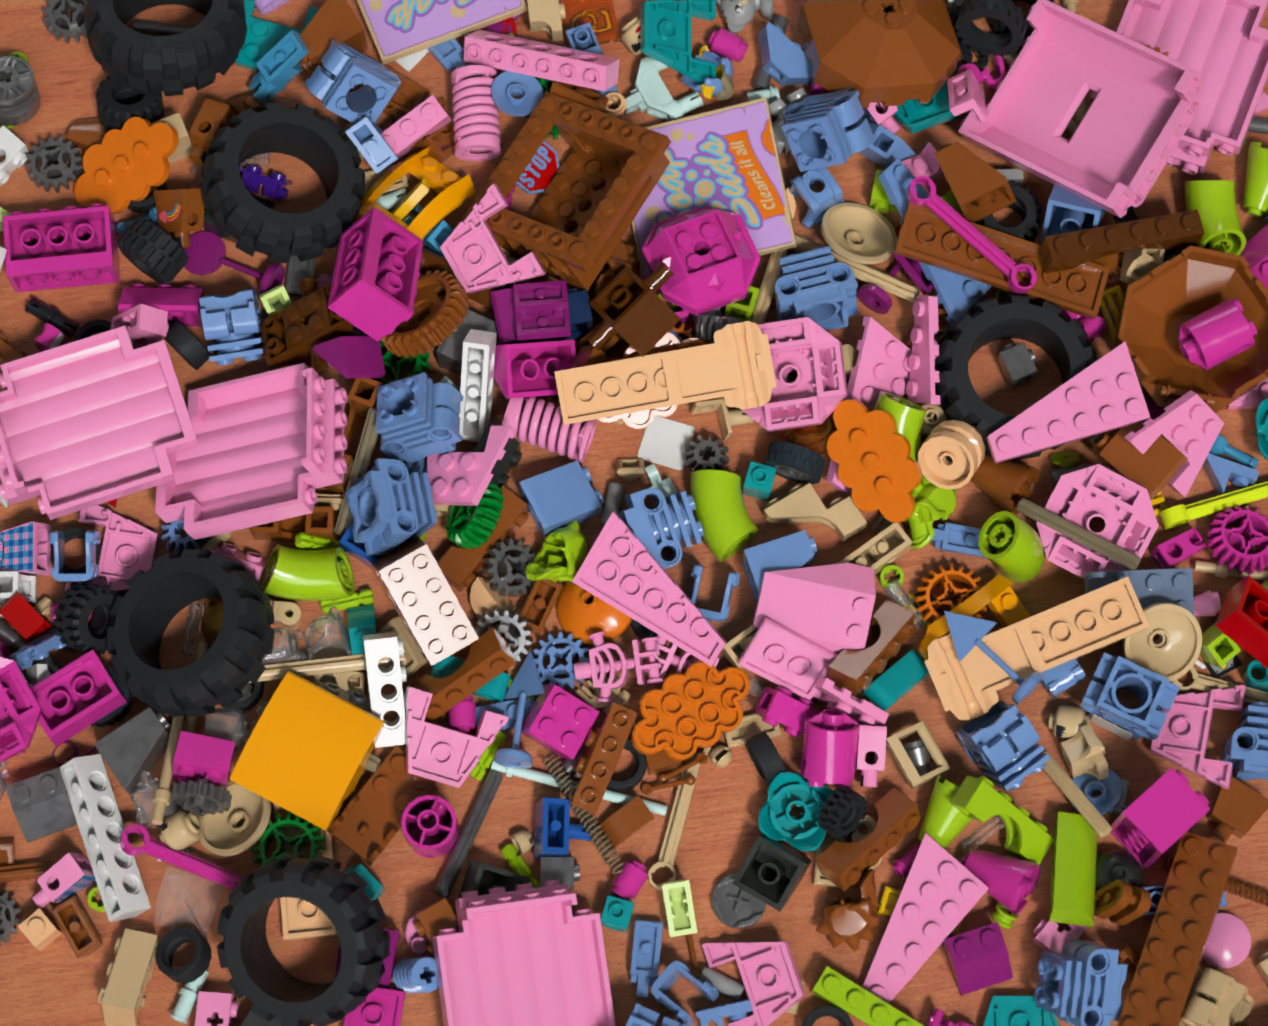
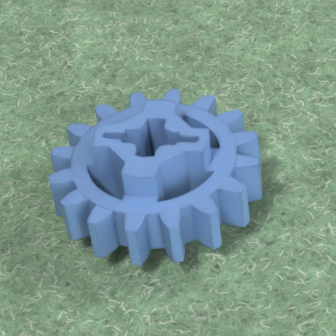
[533,632,590,690]

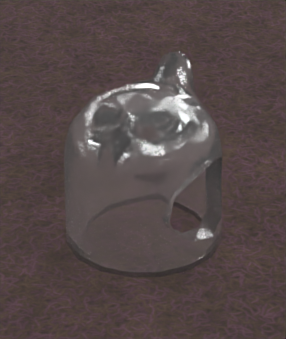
[304,606,352,660]
[261,627,307,665]
[205,708,257,752]
[131,770,180,829]

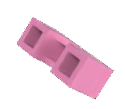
[383,95,452,166]

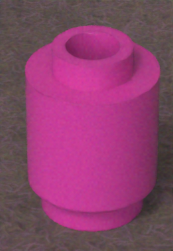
[708,28,749,63]
[449,695,476,734]
[610,860,648,901]

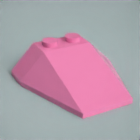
[752,563,876,656]

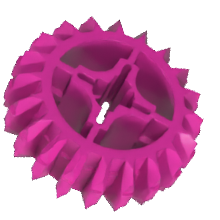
[1207,504,1268,575]

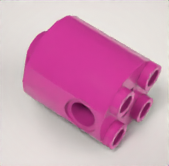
[1179,298,1257,371]
[800,709,859,787]
[401,795,460,858]

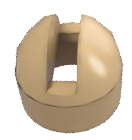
[710,745,732,768]
[511,831,534,855]

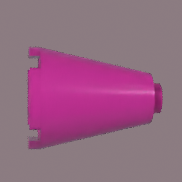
[961,849,1041,915]

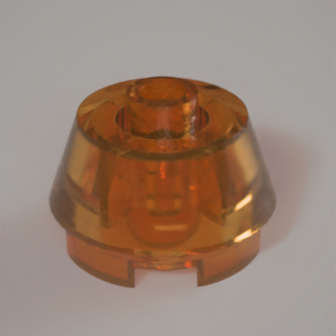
[783,415,835,455]

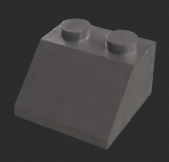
[5,768,78,843]

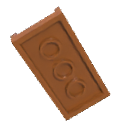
[328,746,437,866]

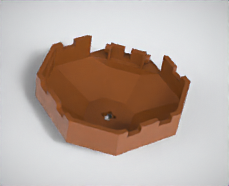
[797,0,961,108]
[1114,246,1268,413]

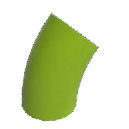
[1184,180,1246,255]
[874,391,927,463]
[690,470,758,562]
[978,511,1045,583]
[261,544,355,601]

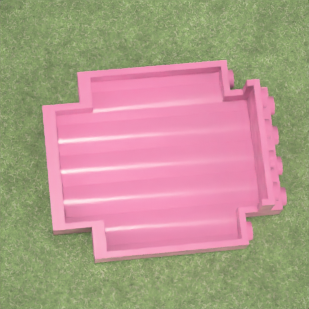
[1091,0,1268,175]
[0,326,199,520]
[155,363,348,540]
[432,879,615,1026]

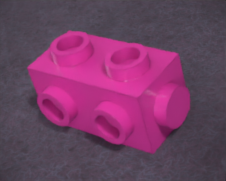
[755,685,821,738]

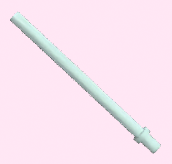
[491,759,668,816]

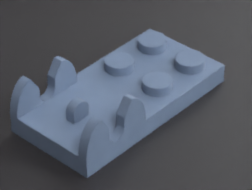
[1084,568,1194,615]

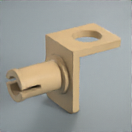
[691,399,753,440]

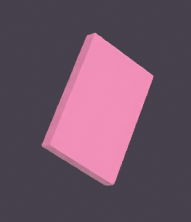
[738,617,837,701]

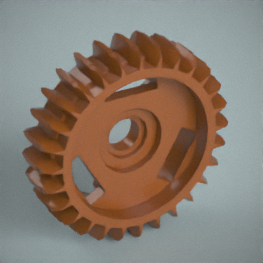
[380,270,469,358]

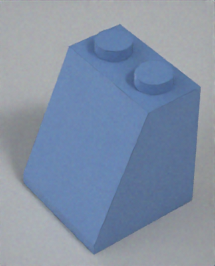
[1040,185,1105,244]
[519,460,605,540]
[742,530,817,603]

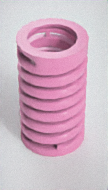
[451,65,501,162]
[501,396,598,463]

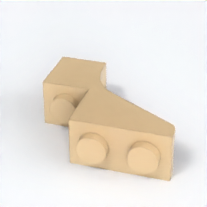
[763,483,867,543]

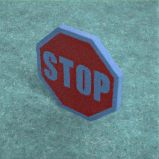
[516,141,560,194]

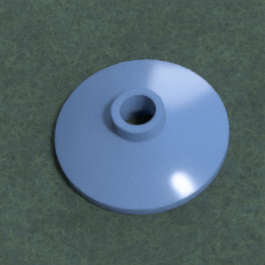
[491,71,543,116]
[1069,769,1123,815]

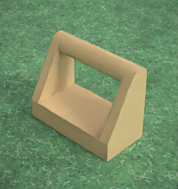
[886,721,951,790]

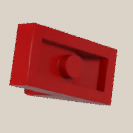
[0,592,53,642]

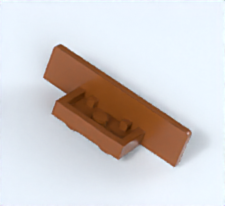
[570,702,637,814]

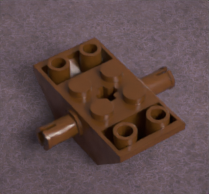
[587,263,681,357]
[260,277,353,373]

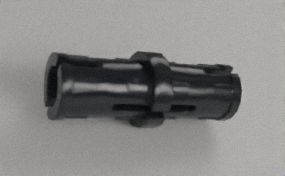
[25,297,79,338]

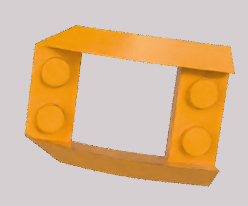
[355,147,476,240]
[918,574,1031,660]

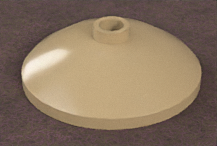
[821,202,897,265]
[1123,603,1202,682]
[198,781,271,857]

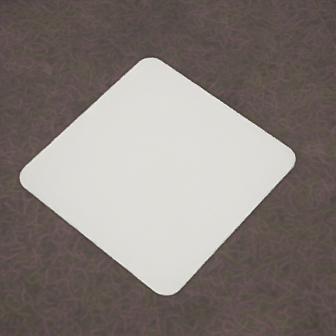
[637,415,695,471]

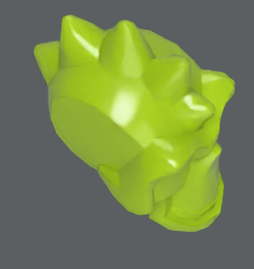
[904,474,957,549]
[525,520,588,583]

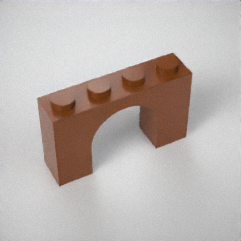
[322,378,383,495]

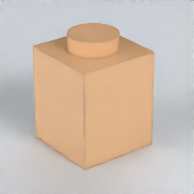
[18,908,62,951]

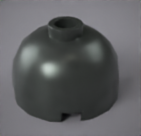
[1095,850,1144,893]

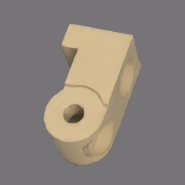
[270,601,302,630]
[314,671,365,694]

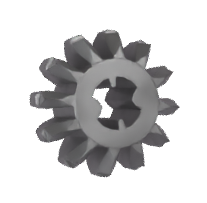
[695,315,740,343]
[684,434,730,473]

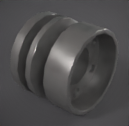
[0,56,41,126]

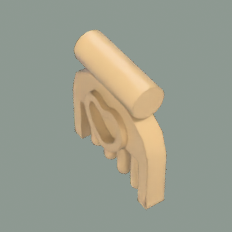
[575,672,631,716]

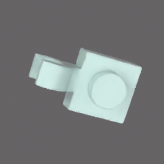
[644,463,678,505]

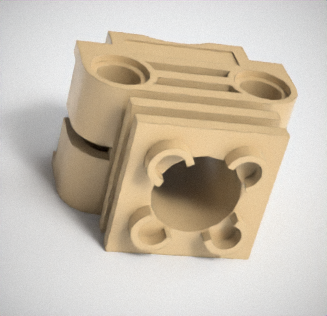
[1179,966,1255,1026]

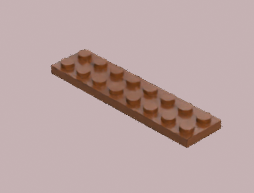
[894,202,1110,319]
[1117,832,1238,1026]

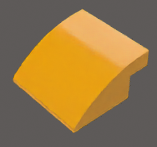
[229,671,385,831]

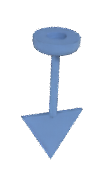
[944,611,1044,705]
[494,651,545,769]

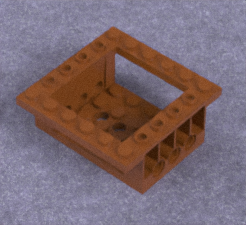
[462,92,671,291]

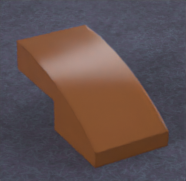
[595,795,654,851]

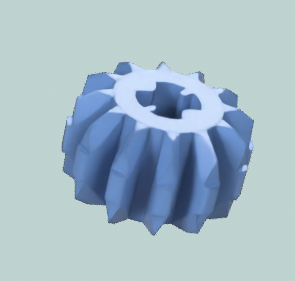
[161,519,207,556]

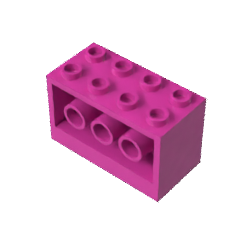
[3,204,121,293]
[327,207,423,341]
[1111,767,1210,870]

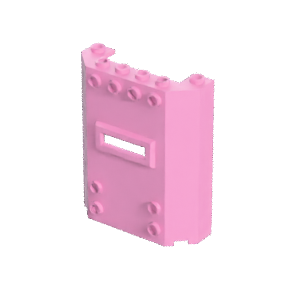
[958,0,1204,218]

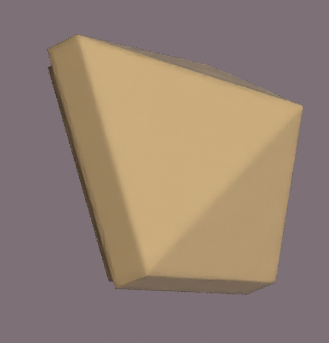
[617,458,644,482]

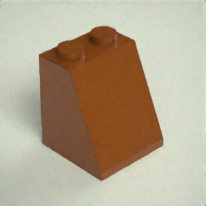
[299,0,368,74]
[934,142,1017,223]
[1091,421,1188,500]

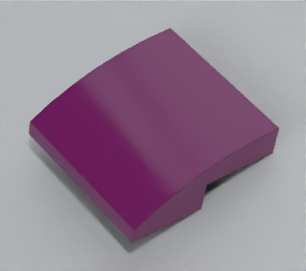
[513,280,571,341]

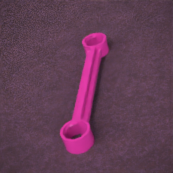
[906,176,1037,294]
[120,824,275,906]

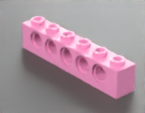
[464,29,620,91]

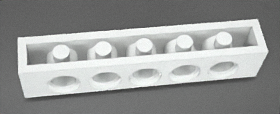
[59,754,151,922]

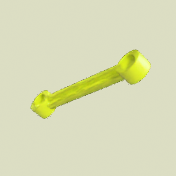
[1159,481,1268,529]

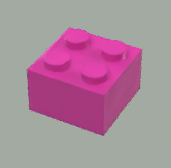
[521,684,599,759]
[172,731,235,791]

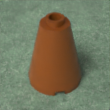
[970,453,1040,514]

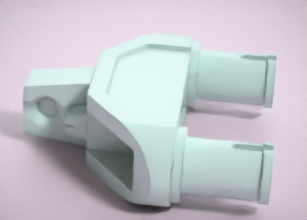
[625,56,703,122]

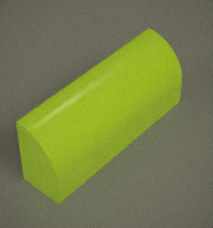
[1049,811,1098,927]

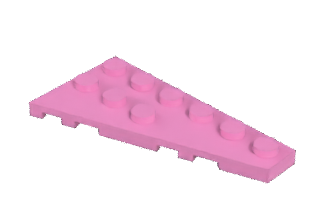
[826,316,912,495]
[986,341,1150,464]
[572,511,727,667]
[862,833,989,1004]

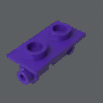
[239,163,293,201]

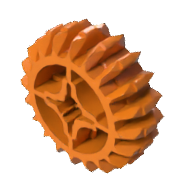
[915,563,987,633]

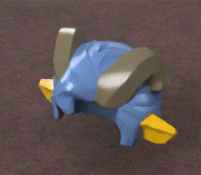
[681,45,734,100]

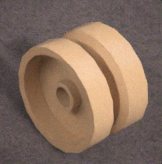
[918,420,986,490]

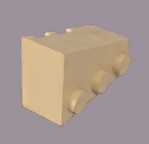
[98,928,159,1026]

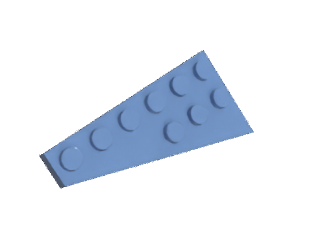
[878,158,992,326]

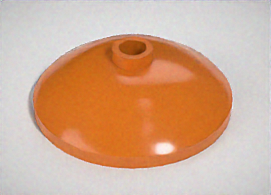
[557,581,632,645]

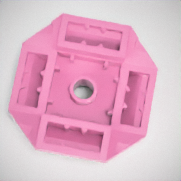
[742,317,847,432]
[1036,464,1158,579]

